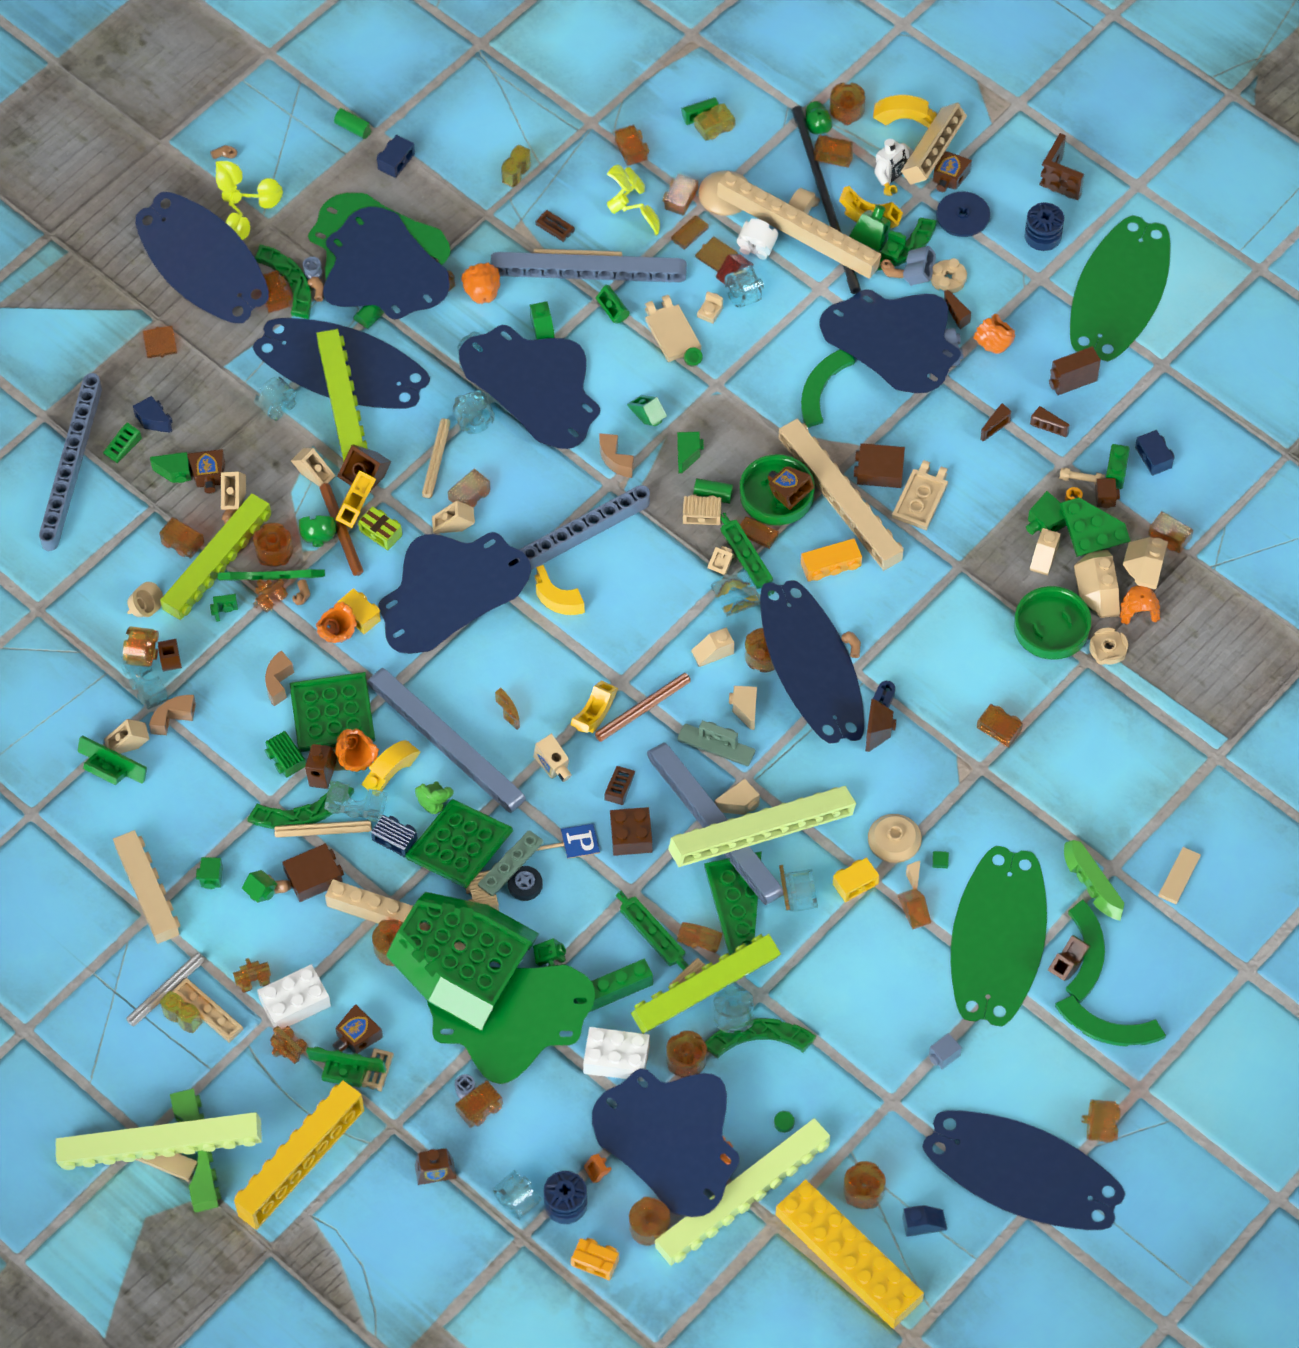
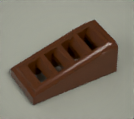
[944,289,971,329]
[981,403,1011,441]
[1030,406,1070,437]
[604,766,635,805]

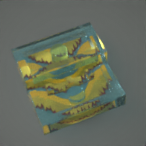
[711,571,760,617]

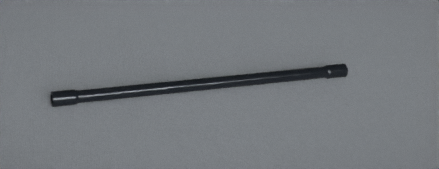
[792,106,861,294]

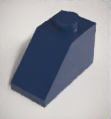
[902,1205,947,1237]

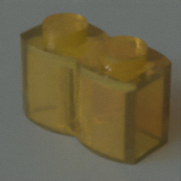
[694,104,735,141]
[501,145,531,187]
[160,991,202,1033]

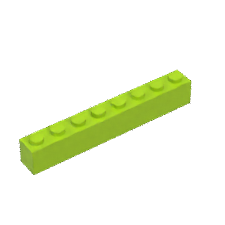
[317,329,368,462]
[160,493,271,620]
[631,934,781,1034]

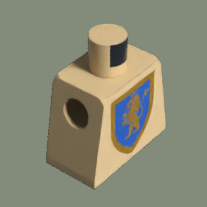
[533,733,572,782]

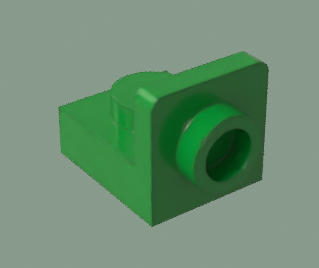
[881,230,906,263]
[210,594,238,622]
[533,938,566,966]

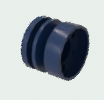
[1024,202,1064,251]
[543,1171,587,1224]

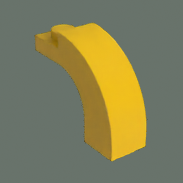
[873,95,937,128]
[839,186,903,228]

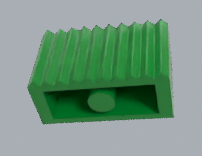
[1106,444,1130,489]
[265,731,306,778]

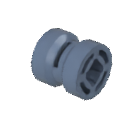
[303,257,322,280]
[455,1074,476,1101]

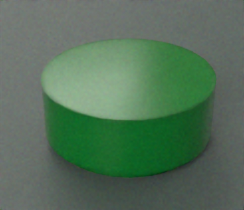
[684,347,703,366]
[774,1111,794,1133]

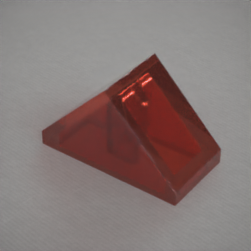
[716,254,753,288]

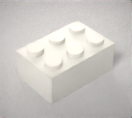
[257,964,331,1032]
[583,1027,650,1081]

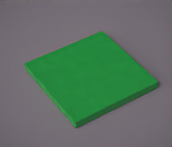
[289,672,375,752]
[405,799,513,888]

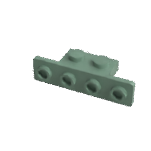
[677,720,755,766]
[478,830,543,896]

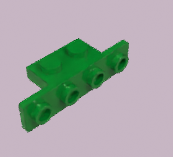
[77,735,147,785]
[306,1047,387,1088]

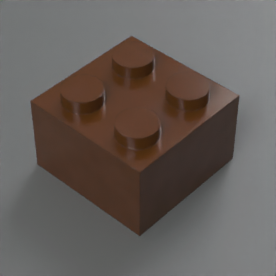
[610,807,652,856]

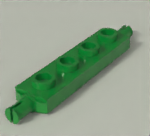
[720,512,775,596]
[616,891,689,971]

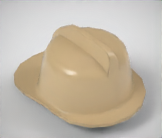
[127,582,163,617]

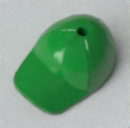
[805,101,832,135]

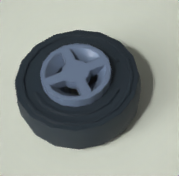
[508,866,543,901]

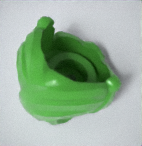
[415,781,454,814]

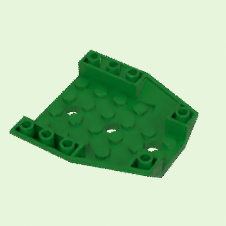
[386,892,539,1031]

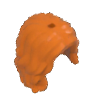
[461,263,500,304]
[973,314,1015,354]
[1120,585,1160,625]
[316,601,357,643]
[335,729,379,772]

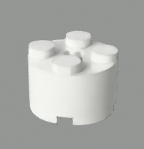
[737,219,778,260]

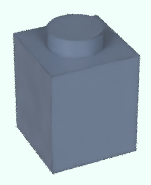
[929,1033,962,1069]

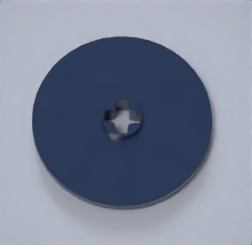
[936,191,990,237]

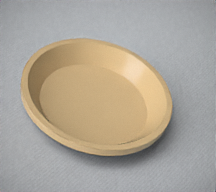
[868,814,922,863]

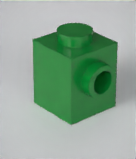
[196,857,223,889]
[242,870,278,903]

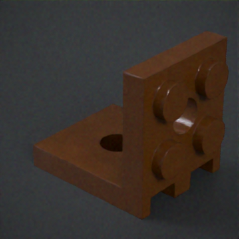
[1039,133,1084,200]

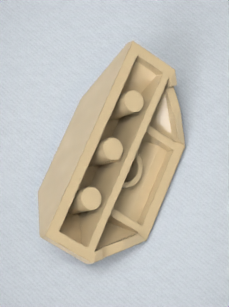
[1123,537,1168,589]
[1074,550,1120,618]

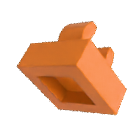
[583,1154,612,1183]

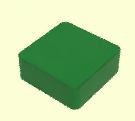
[932,851,949,868]

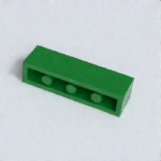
[574,958,653,1012]

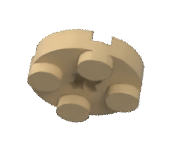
[931,258,967,293]
[1089,628,1128,665]

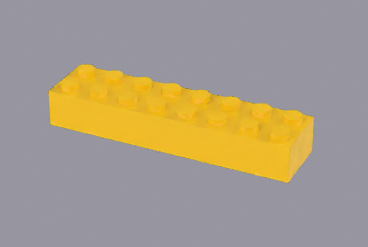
[234,1081,365,1230]
[776,1179,924,1329]

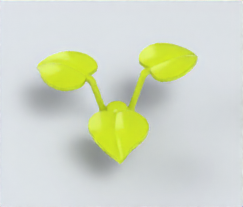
[215,161,283,240]
[607,165,660,236]

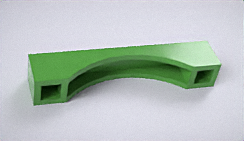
[170,1088,221,1213]

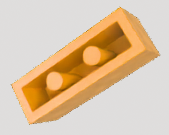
[801,538,862,582]

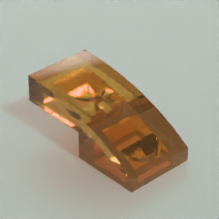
[495,687,520,730]
[676,922,723,953]

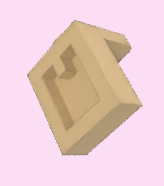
[697,291,723,324]
[707,546,735,575]

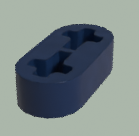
[873,681,896,708]

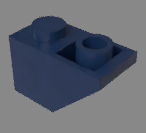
[133,396,173,433]

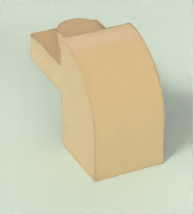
[789,188,820,214]

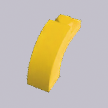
[335,470,376,528]
[534,565,585,615]
[570,680,618,733]
[361,740,421,797]

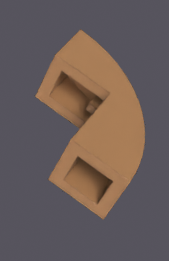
[599,433,634,478]
[265,650,294,706]
[149,695,196,736]

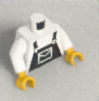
[874,139,913,196]

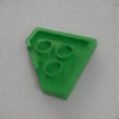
[1060,498,1131,557]

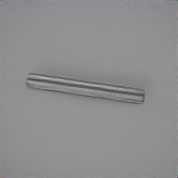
[126,953,204,1026]

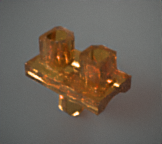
[253,579,288,613]
[233,958,271,993]
[270,1026,307,1064]

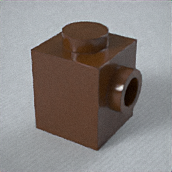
[1095,478,1120,508]

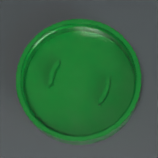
[740,454,815,526]
[1014,586,1091,660]

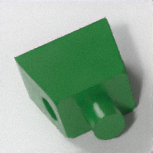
[849,205,891,251]
[1026,491,1067,535]

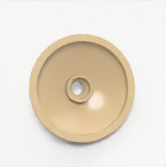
[699,171,749,216]

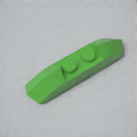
[1064,840,1124,921]

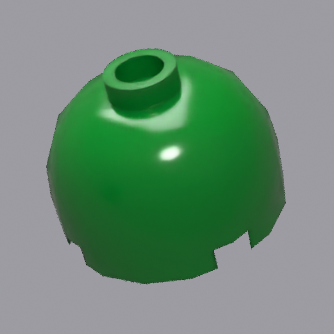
[299,515,336,547]

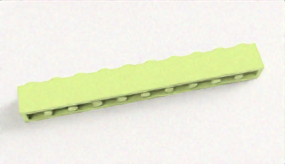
[668,786,856,867]
[56,1112,262,1170]
[655,1118,830,1266]

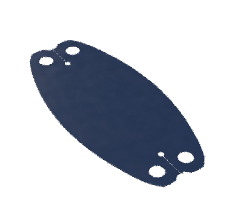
[135,192,269,323]
[253,318,430,409]
[760,580,864,744]
[922,1111,1125,1230]

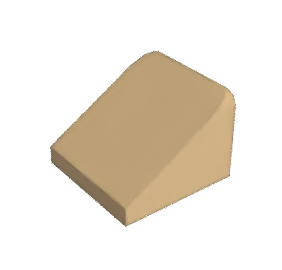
[906,860,920,890]

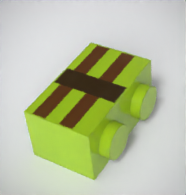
[358,506,402,551]

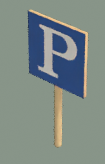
[537,824,600,859]

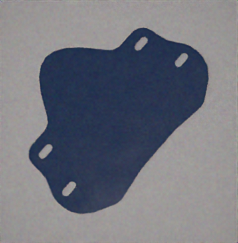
[323,207,450,319]
[820,289,961,393]
[459,325,600,449]
[378,532,531,654]
[592,1068,740,1217]

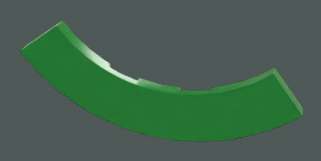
[876,217,937,271]
[255,244,312,319]
[801,349,855,428]
[217,569,325,581]
[247,781,354,829]
[1066,899,1105,1003]
[1055,995,1166,1046]
[702,1018,816,1059]

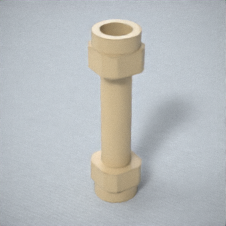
[1059,468,1105,485]

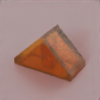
[897,888,931,930]

